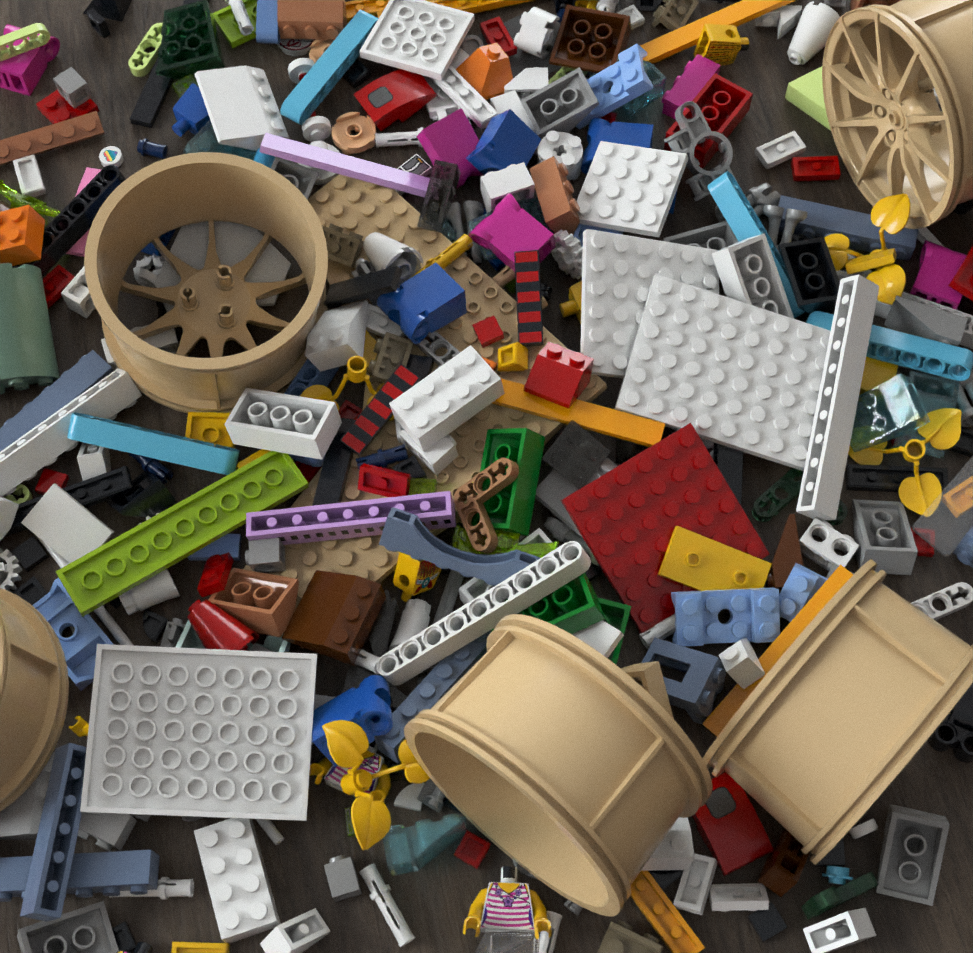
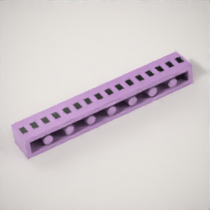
[246,491,456,545]

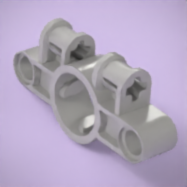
[664,101,738,201]

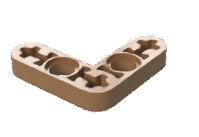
[454,458,519,554]

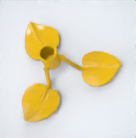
[824,194,911,305]
[300,329,394,421]
[848,408,962,518]
[322,720,430,850]

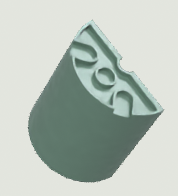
[0,263,60,394]

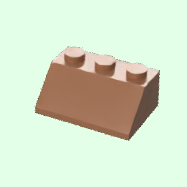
[277,0,347,40]
[529,156,580,235]
[208,568,299,637]

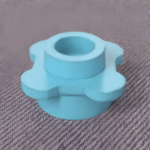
[822,865,853,885]

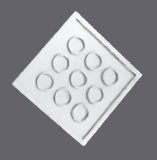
[359,0,474,80]
[577,141,688,237]

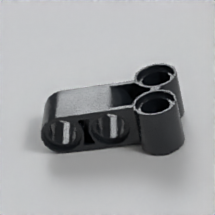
[927,683,973,763]

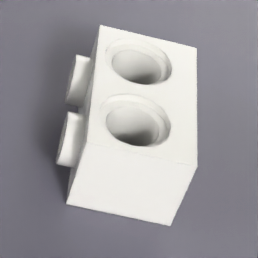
[61,267,95,318]
[799,517,859,571]

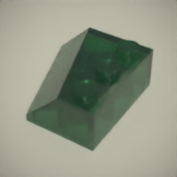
[155,0,225,80]

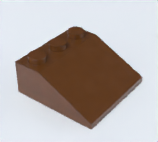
[549,5,631,73]
[282,570,386,666]

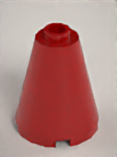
[187,599,260,651]

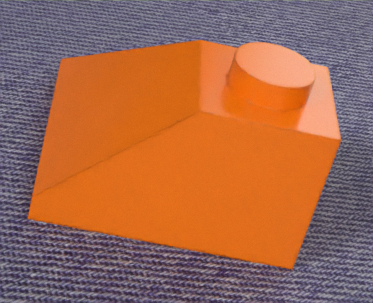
[456,43,513,100]

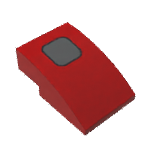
[353,69,437,132]
[692,772,773,876]

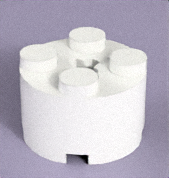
[513,7,560,59]
[537,130,583,181]

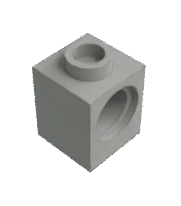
[53,67,92,109]
[245,538,285,573]
[324,855,362,902]

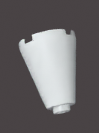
[787,2,840,65]
[363,232,423,288]

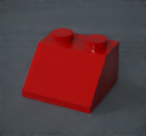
[524,342,594,409]

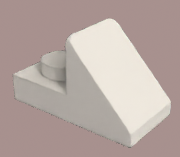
[755,5,802,39]

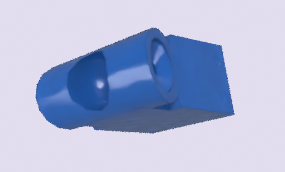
[466,109,542,175]
[581,118,654,174]
[377,263,467,344]
[312,675,393,767]

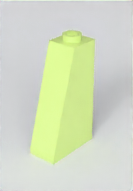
[785,66,831,130]

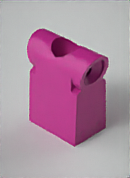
[0,24,60,96]
[417,108,482,194]
[468,193,556,272]
[909,240,966,309]

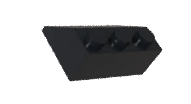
[778,237,840,314]

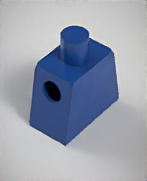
[172,83,213,137]

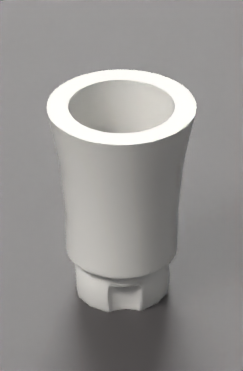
[119,569,180,615]
[389,599,431,657]

